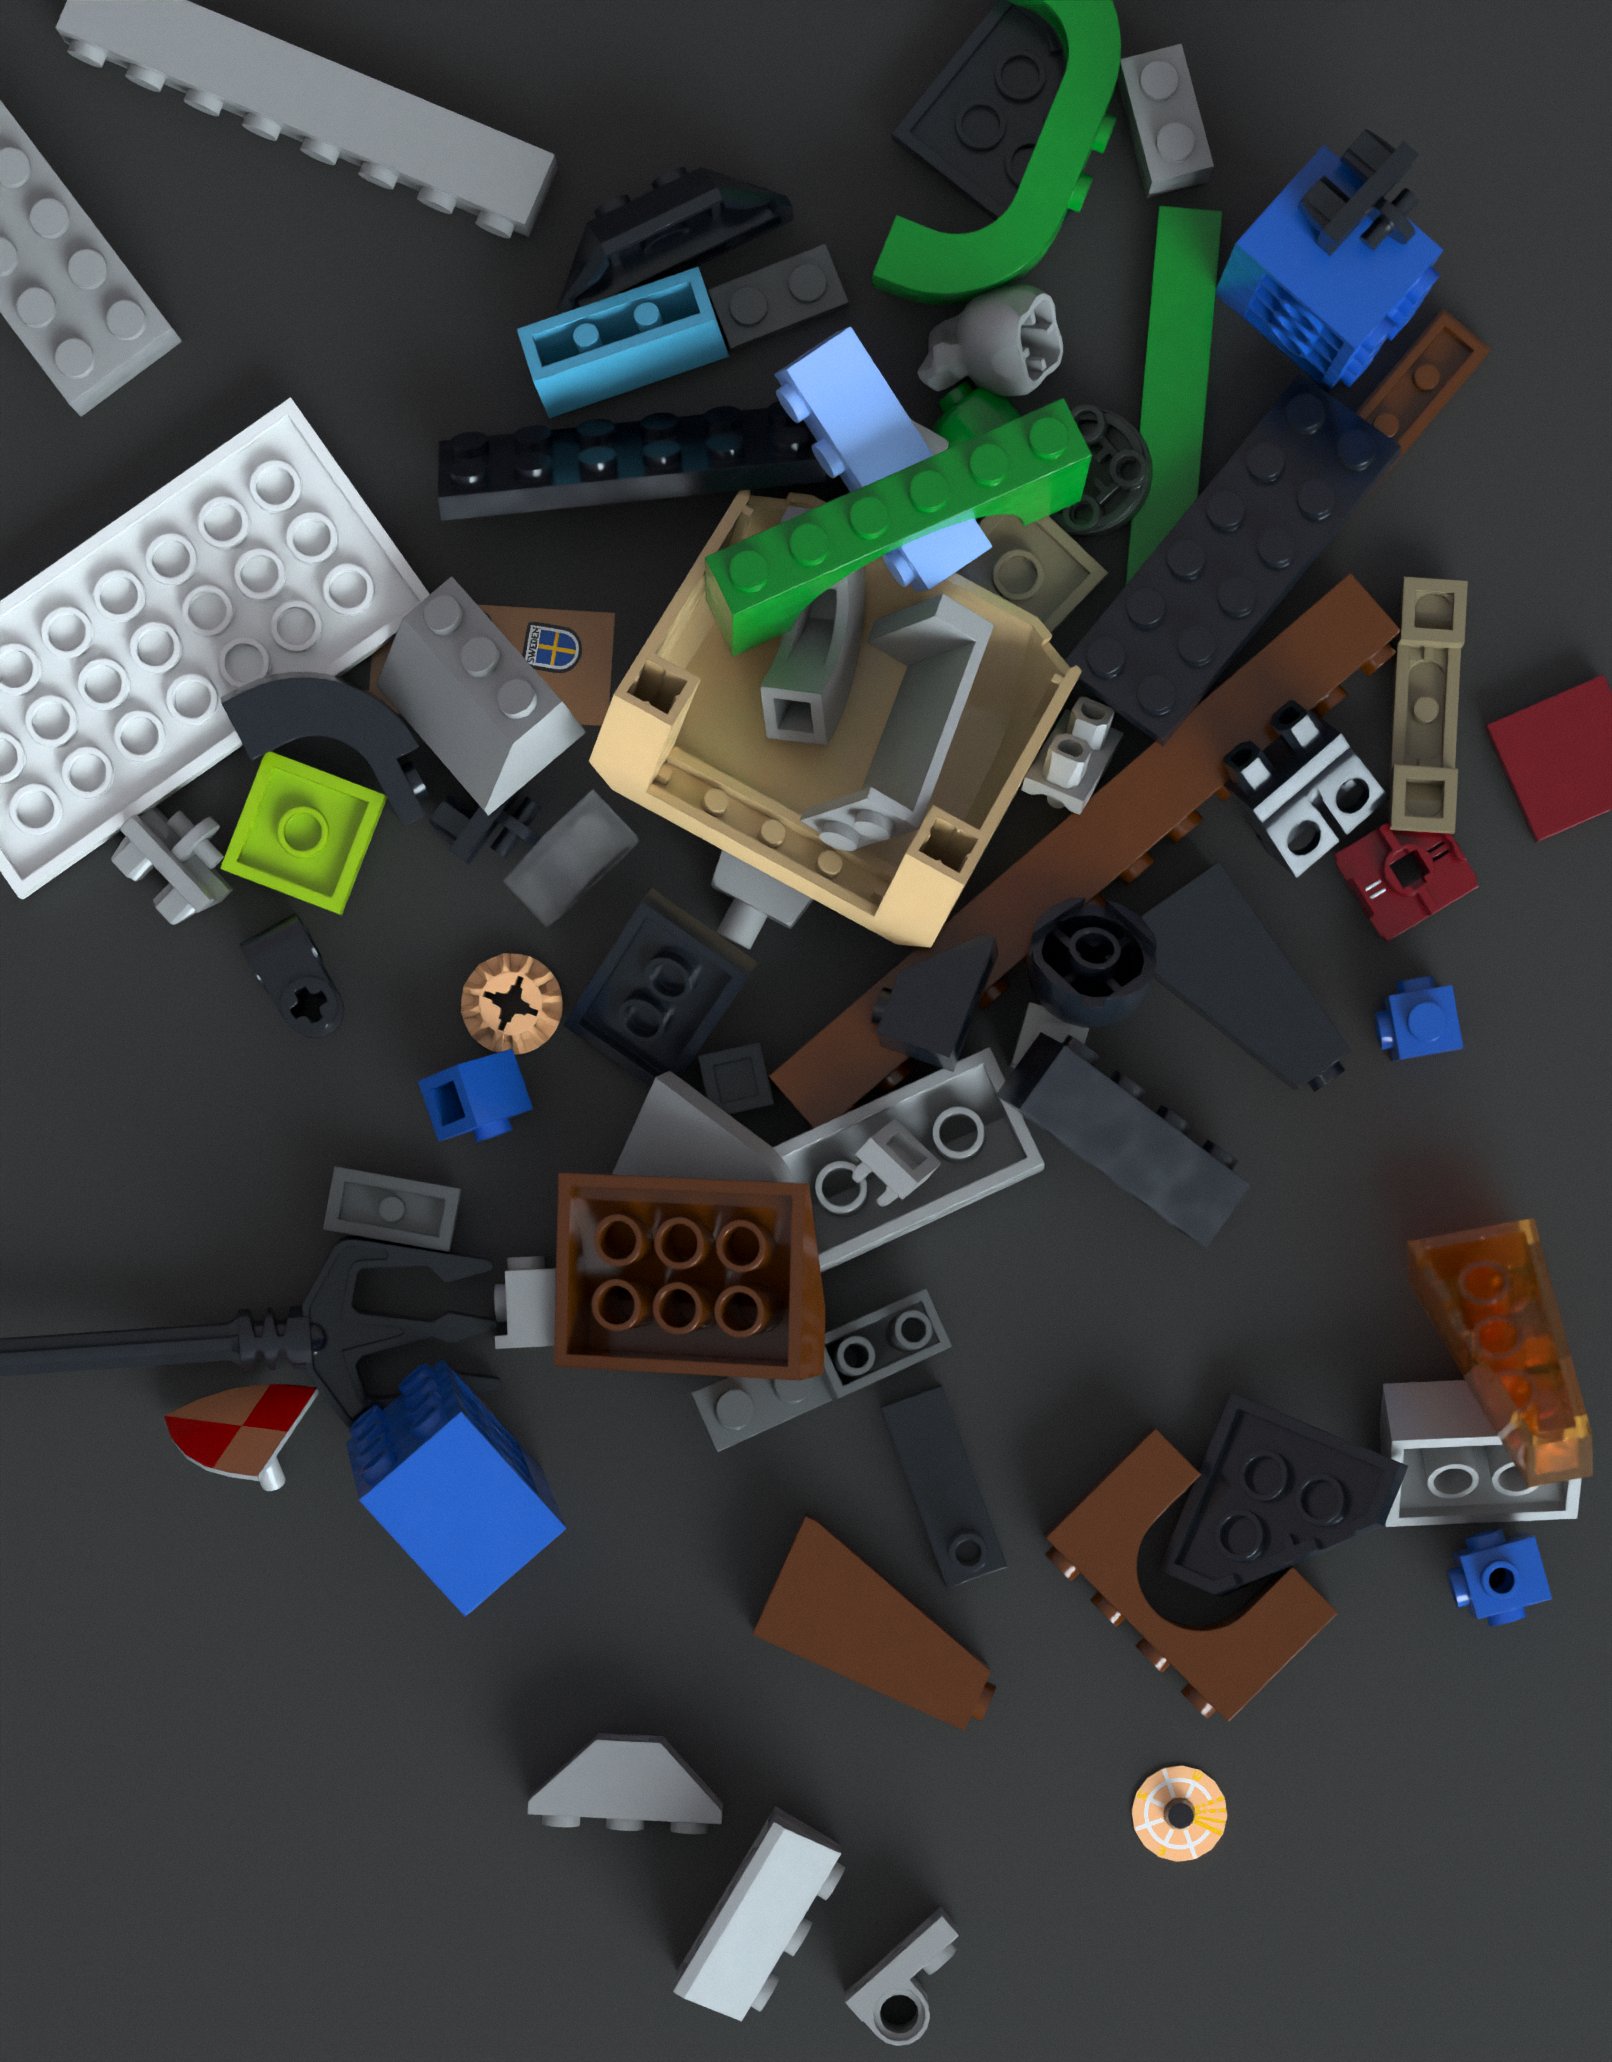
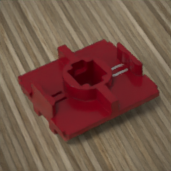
[1333,822,1479,942]

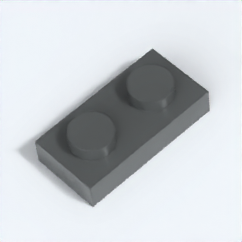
[708,244,849,353]
[323,1166,462,1252]

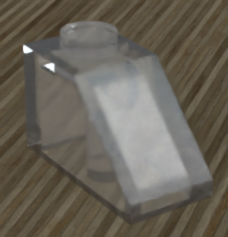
[504,789,640,928]

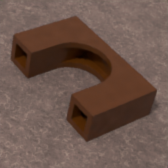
[1043,1426,1338,1722]

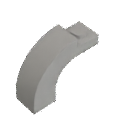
[760,506,865,745]

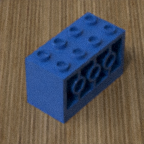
[1215,145,1443,393]
[346,1358,567,1617]

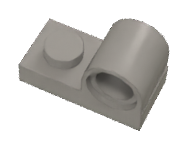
[845,1907,959,2046]

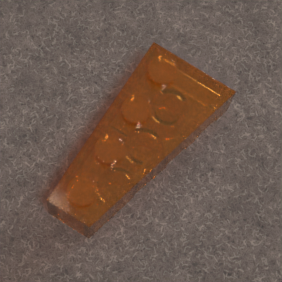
[1407,1218,1593,1488]

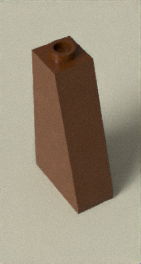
[752,1513,996,1731]

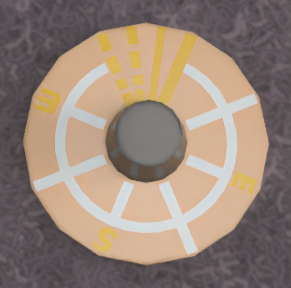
[1132,1765,1227,1862]

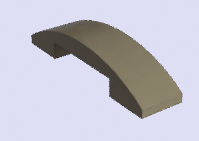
[1389,577,1468,834]

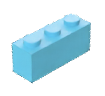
[517,267,729,418]

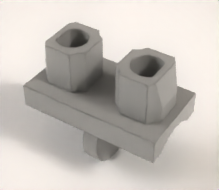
[1021,697,1124,815]
[111,807,233,925]

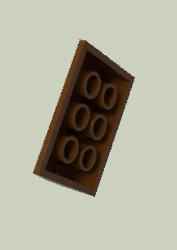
[554,1172,825,1381]

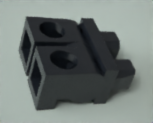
[1223,700,1390,878]

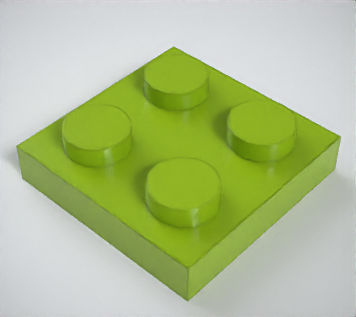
[220,751,387,916]

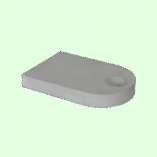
[612,1071,794,1182]

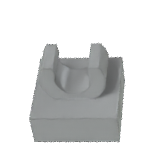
[852,1119,941,1207]

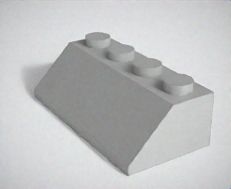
[773,1047,1045,1273]

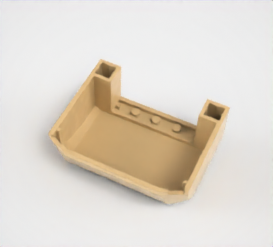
[589,490,1082,948]

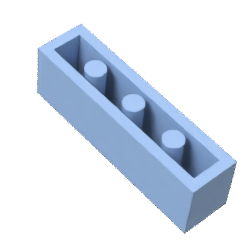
[774,326,992,592]

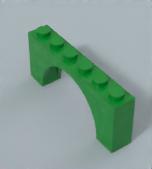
[705,398,1092,656]

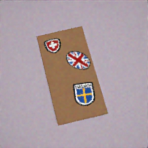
[369,605,615,726]

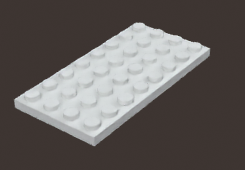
[0,397,430,899]

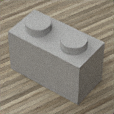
[1116,43,1214,198]

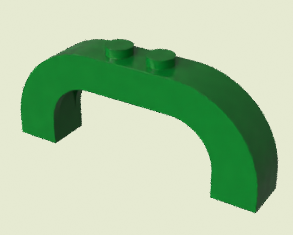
[872,0,1121,305]

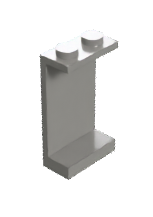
[800,594,994,851]

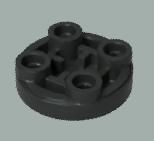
[1048,404,1153,537]

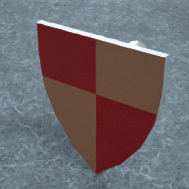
[164,1384,319,1491]

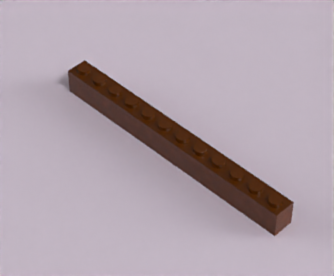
[769,573,1401,1129]

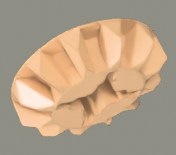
[461,953,563,1055]

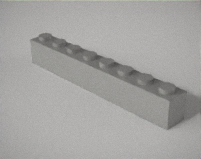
[55,0,558,239]

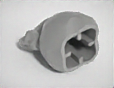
[917,284,1063,396]

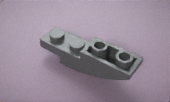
[687,1289,952,1453]

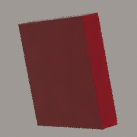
[1484,674,1612,843]

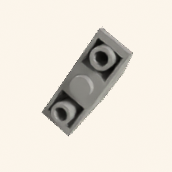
[527,1733,723,1834]

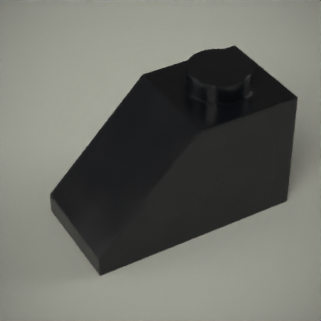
[871,934,999,1072]

